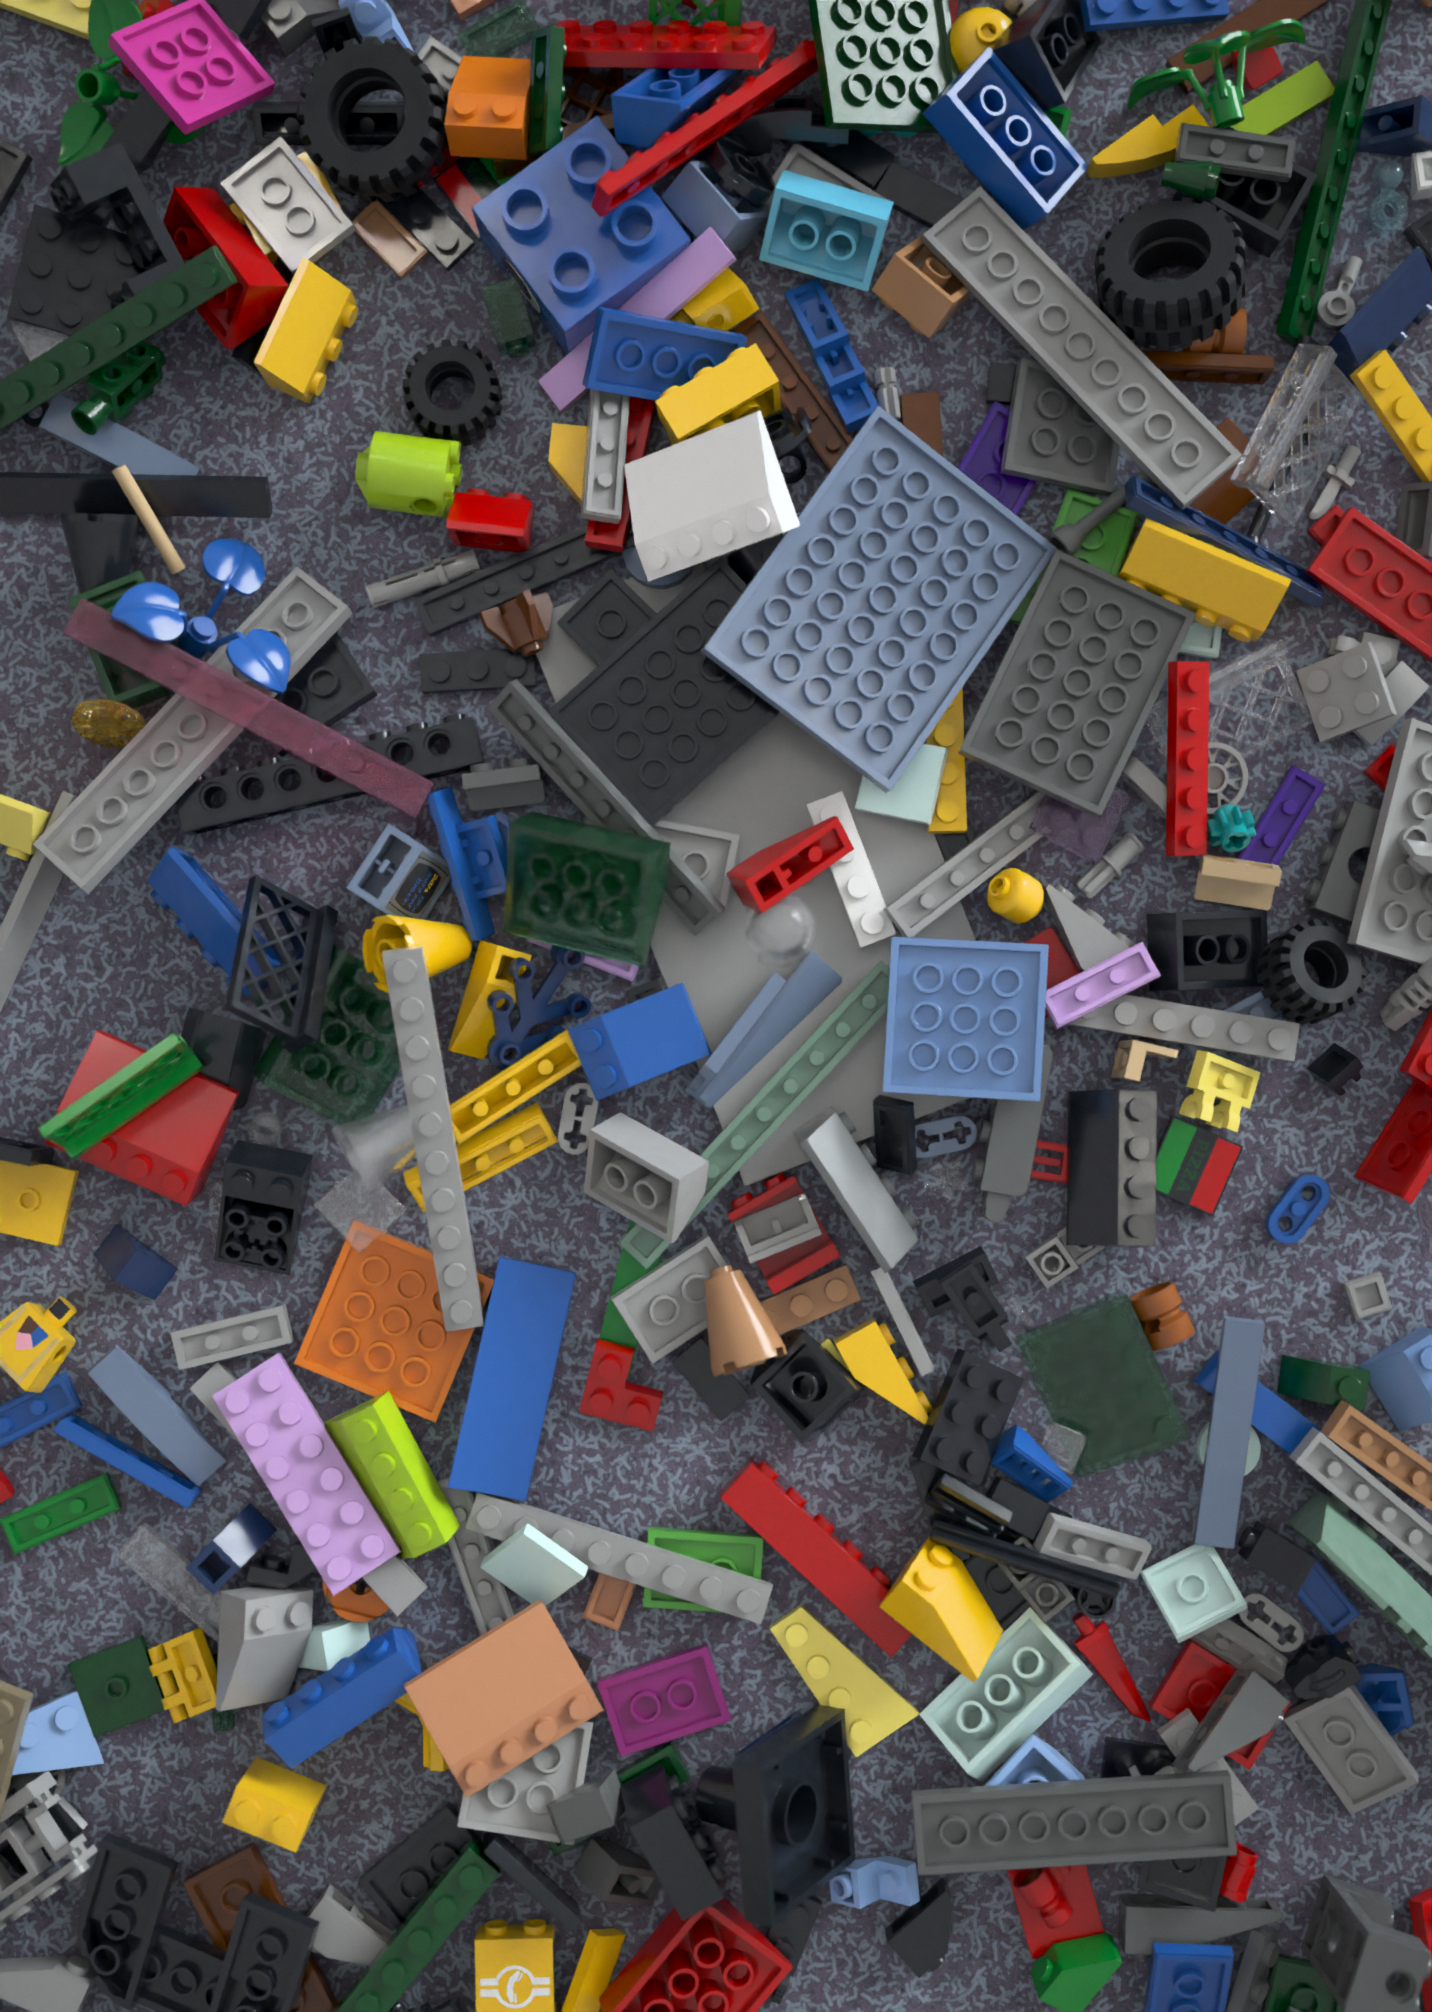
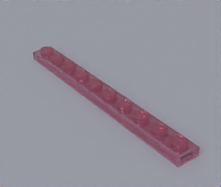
[63,598,434,819]

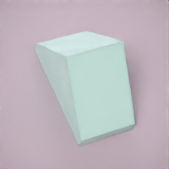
[298,1619,370,1671]

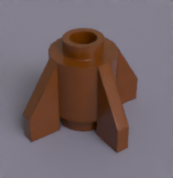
[478,589,553,657]

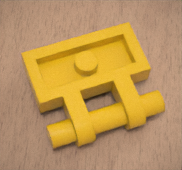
[147,1627,217,1724]

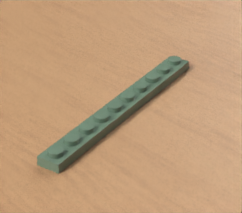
[619,960,890,1269]

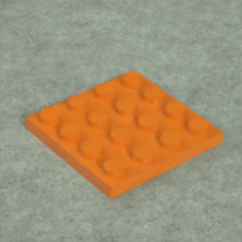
[294,1220,495,1423]

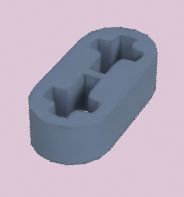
[915,1116,977,1158]

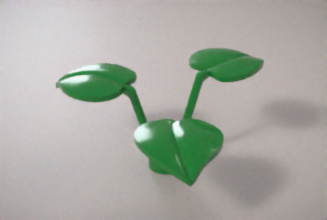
[57,0,209,167]
[1127,19,1306,129]

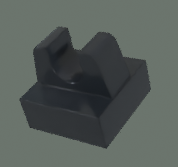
[1307,1043,1364,1096]

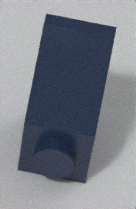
[1355,95,1432,157]

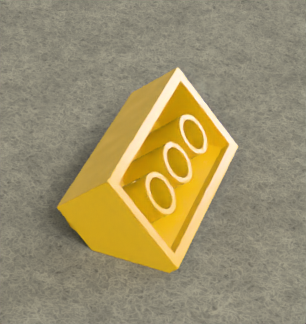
[1118,518,1291,642]

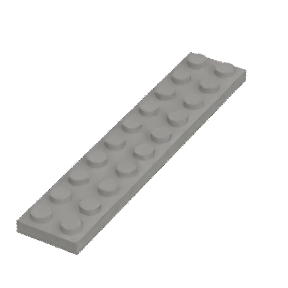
[922,186,1242,510]
[33,566,353,894]

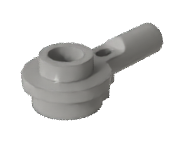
[1317,256,1363,329]

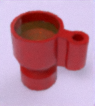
[1013,1866,1073,1929]

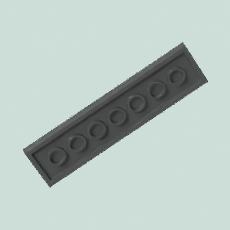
[911,1770,1237,1875]

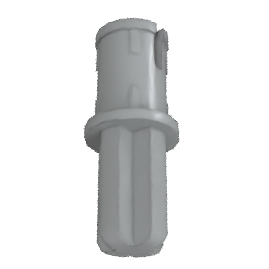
[1076,832,1145,899]

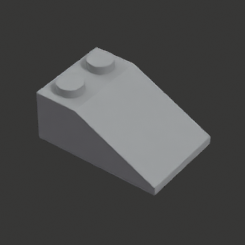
[216,1583,313,1711]

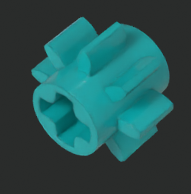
[1207,804,1256,852]

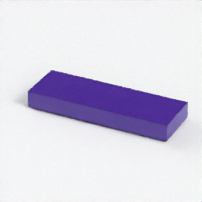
[1236,765,1326,865]

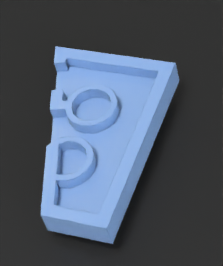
[12,1690,104,1775]

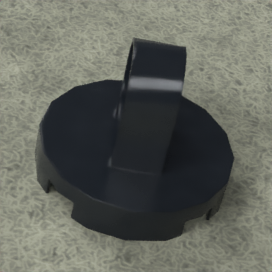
[763,407,812,484]

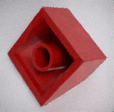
[446,488,535,553]

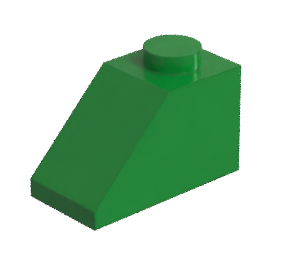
[1030,1932,1123,2012]

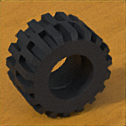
[402,339,503,447]
[1257,919,1367,1025]

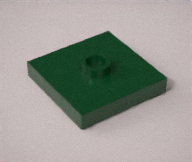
[68,1634,165,1738]

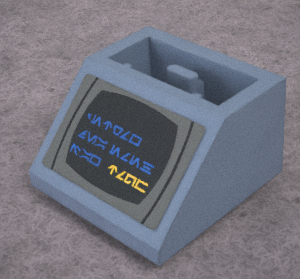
[346,823,452,920]

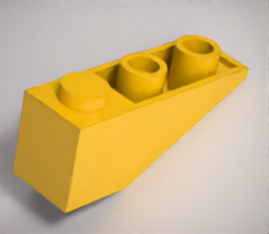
[448,940,532,1060]
[833,1318,932,1425]

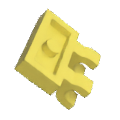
[1179,1050,1261,1132]

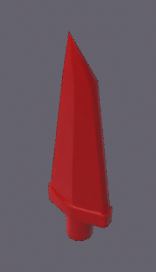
[1072,1612,1151,1723]

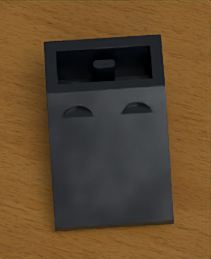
[214,1140,313,1275]

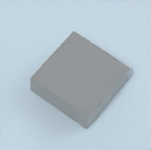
[1342,1271,1393,1320]

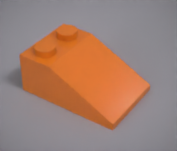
[444,56,531,160]

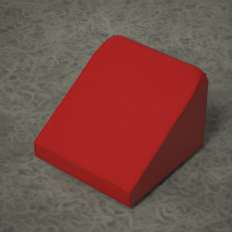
[1231,46,1283,90]

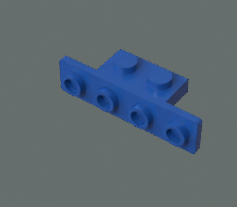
[427,787,517,942]

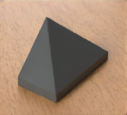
[1396,481,1432,558]

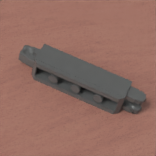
[972,1044,1053,1224]

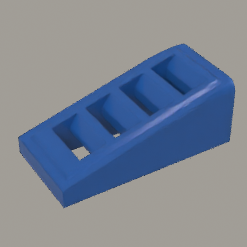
[990,1424,1073,1503]

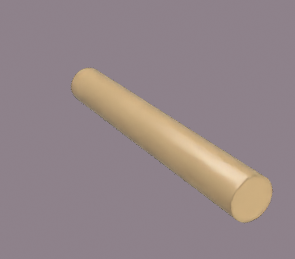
[112,464,185,574]

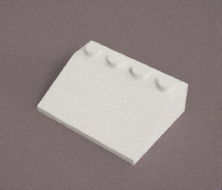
[624,411,800,582]

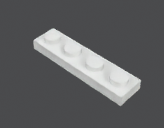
[806,791,896,948]

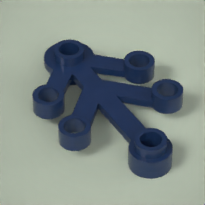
[487,936,591,1070]

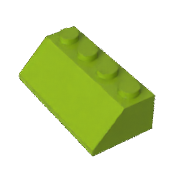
[324,1390,461,1558]

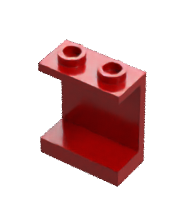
[727,1172,840,1295]

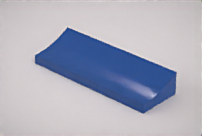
[448,1256,576,1501]

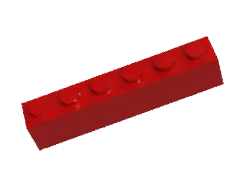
[720,1458,912,1657]

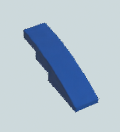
[784,278,879,433]

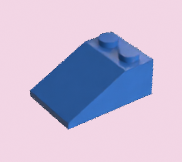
[567,983,712,1101]

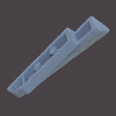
[685,951,842,1108]

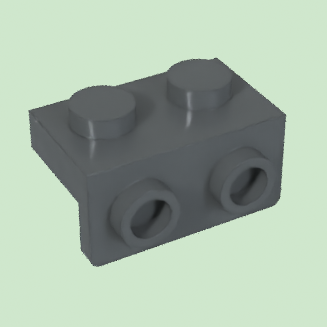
[461,757,546,811]

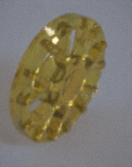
[72,699,146,749]

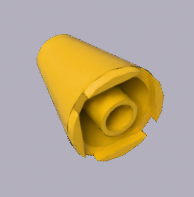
[362,915,473,993]

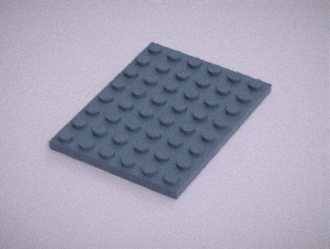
[701,406,1058,793]

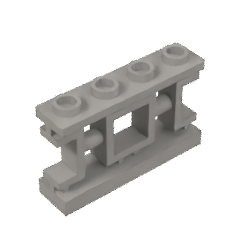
[0,1770,98,1931]

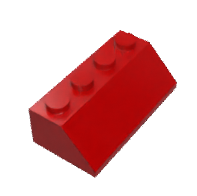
[163,187,289,349]

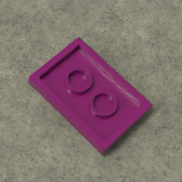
[597,1643,731,1757]

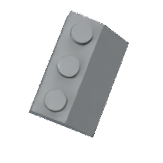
[584,1112,709,1244]

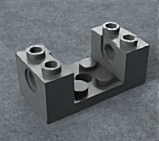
[1301,1874,1432,2012]

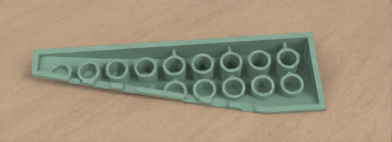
[1287,1490,1432,1663]

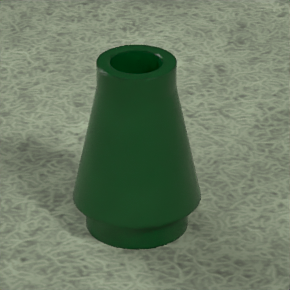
[1161,161,1221,201]

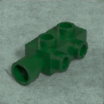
[71,341,166,435]

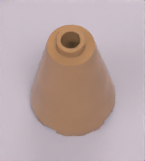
[704,1265,787,1378]

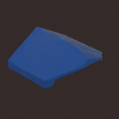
[1354,1663,1414,1736]

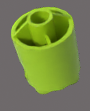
[355,431,462,518]

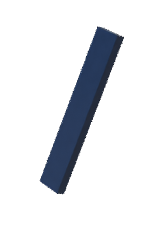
[1124,476,1324,608]

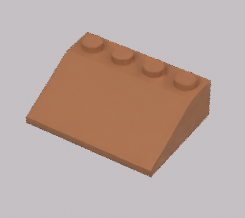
[403,1599,603,1798]

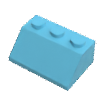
[759,170,894,292]

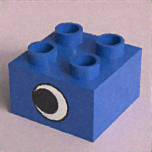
[472,116,691,355]

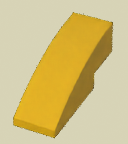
[1086,104,1210,178]

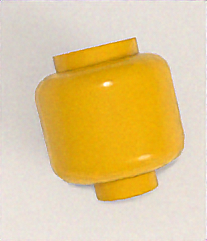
[987,868,1044,924]

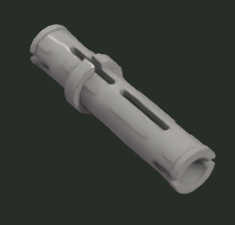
[366,549,481,609]

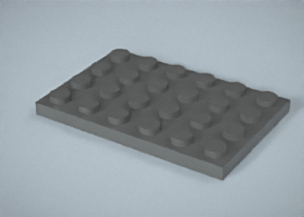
[958,549,1196,819]

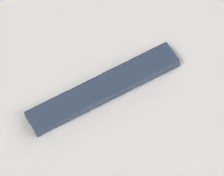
[1193,1316,1265,1549]

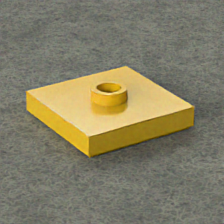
[0,1160,79,1246]

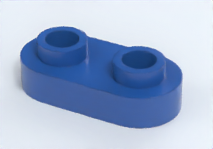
[1265,1174,1330,1244]

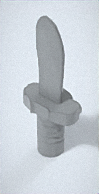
[1309,445,1361,520]

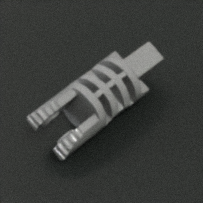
[1380,956,1432,1031]

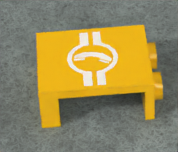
[475,1919,557,2012]

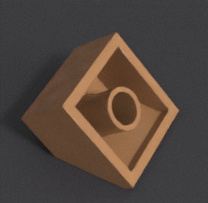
[871,235,972,338]

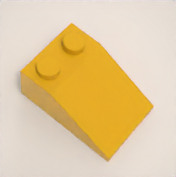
[879,1536,1003,1683]

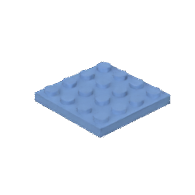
[883,937,1049,1102]

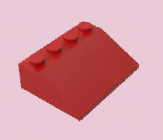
[45,1030,240,1206]
[599,1898,793,2012]

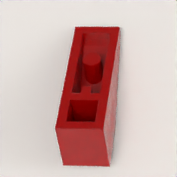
[726,816,854,913]

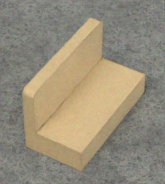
[1194,854,1282,910]
[1111,1040,1178,1081]

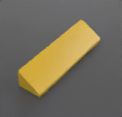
[450,1029,582,1144]
[403,1102,558,1213]

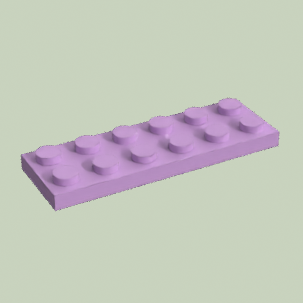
[212,1353,402,1596]

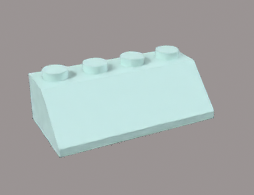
[919,1607,1093,1782]

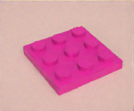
[108,0,276,135]

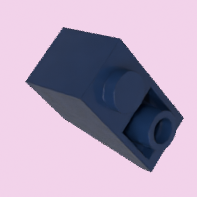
[186,1503,277,1596]

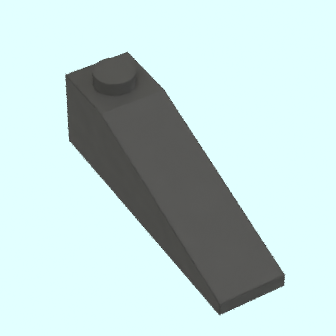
[1118,1894,1282,1960]

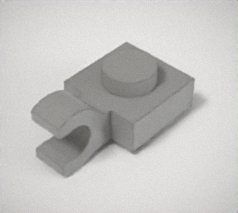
[1328,632,1400,677]

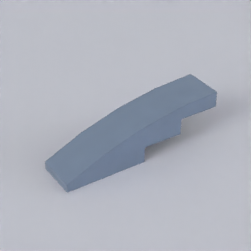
[39,394,200,475]
[87,1344,227,1487]

